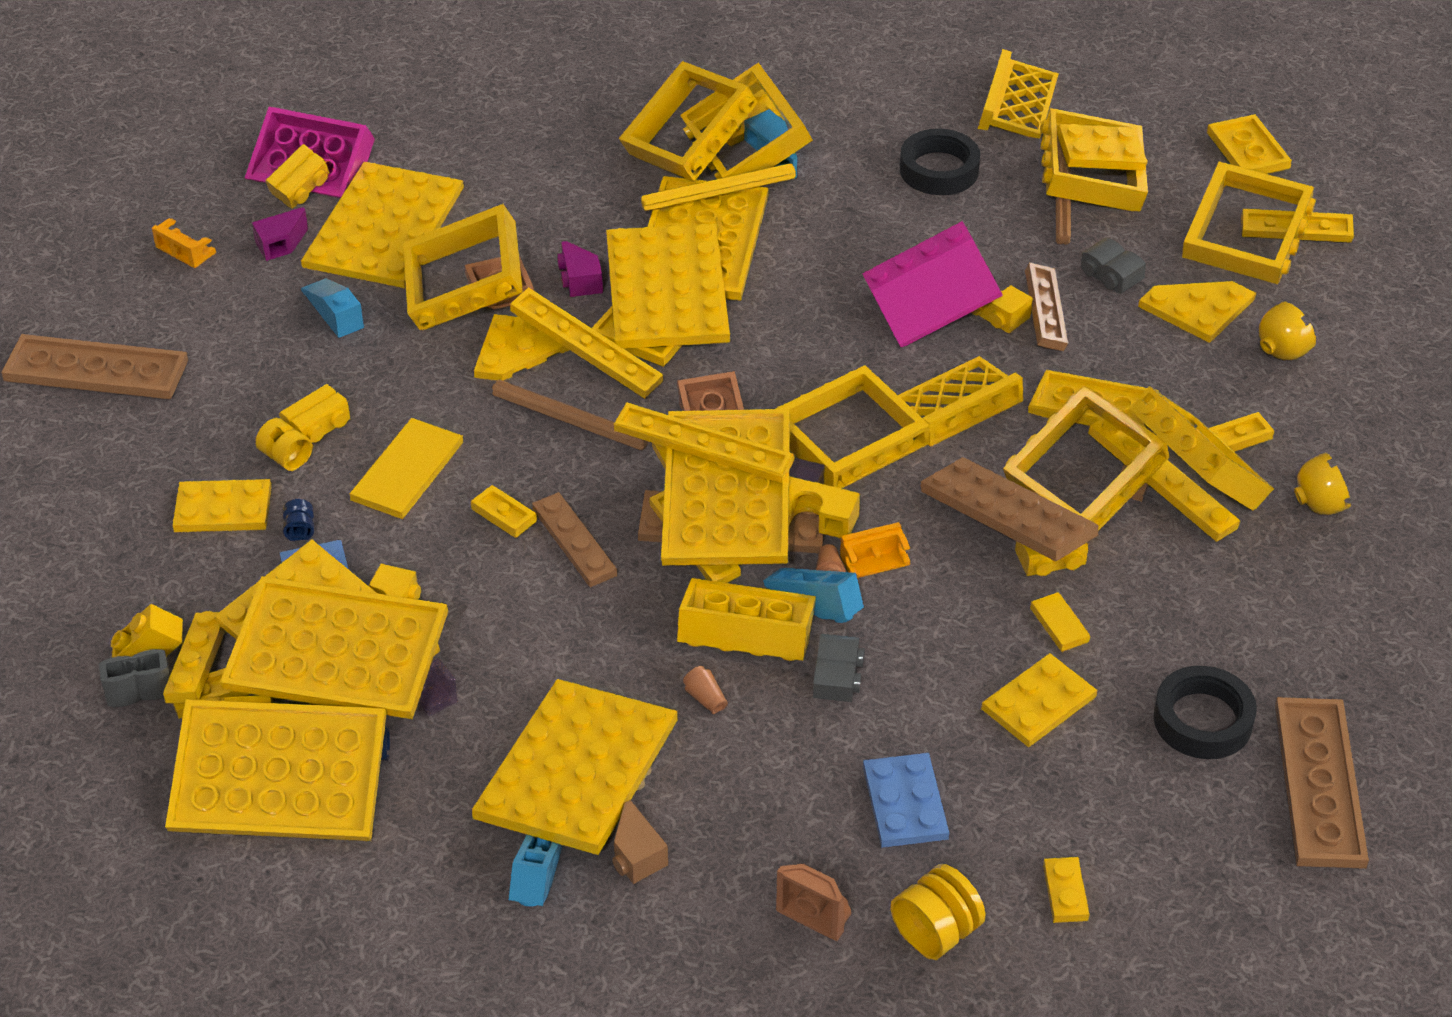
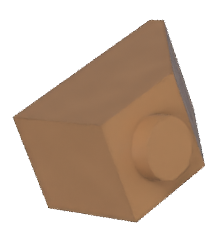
[612,800,668,884]

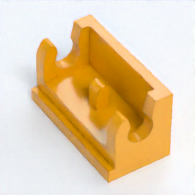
[152,218,216,268]
[840,522,910,578]

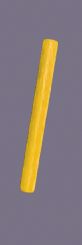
[641,163,796,211]

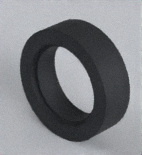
[900,129,980,195]
[1153,666,1257,759]

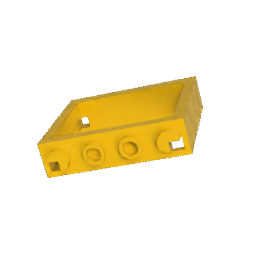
[619,61,758,182]
[680,62,813,179]
[1040,108,1148,211]
[1182,161,1317,284]
[403,204,523,330]
[776,365,930,489]
[1003,386,1170,531]
[1130,386,1274,511]

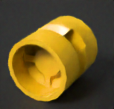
[255,418,313,471]

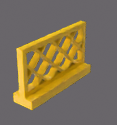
[978,49,1059,139]
[898,356,1023,447]

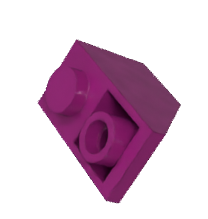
[252,207,308,261]
[557,241,603,297]

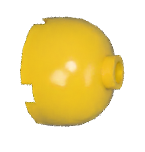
[1259,302,1316,361]
[1294,452,1351,515]

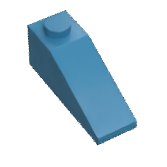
[744,109,797,179]
[301,278,364,338]
[763,568,864,623]
[508,835,563,906]

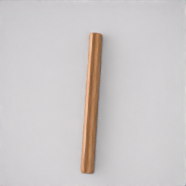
[1056,138,1071,245]
[492,380,648,450]

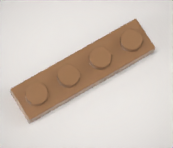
[1025,262,1068,351]
[532,492,617,587]

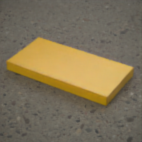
[1028,370,1159,428]
[349,418,463,519]

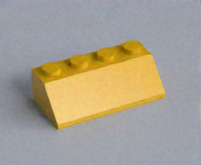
[677,578,816,661]

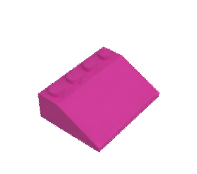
[245,107,375,198]
[862,221,1003,347]

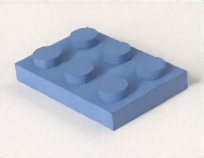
[863,753,949,848]

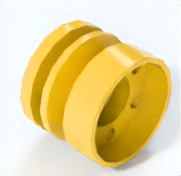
[890,864,986,960]

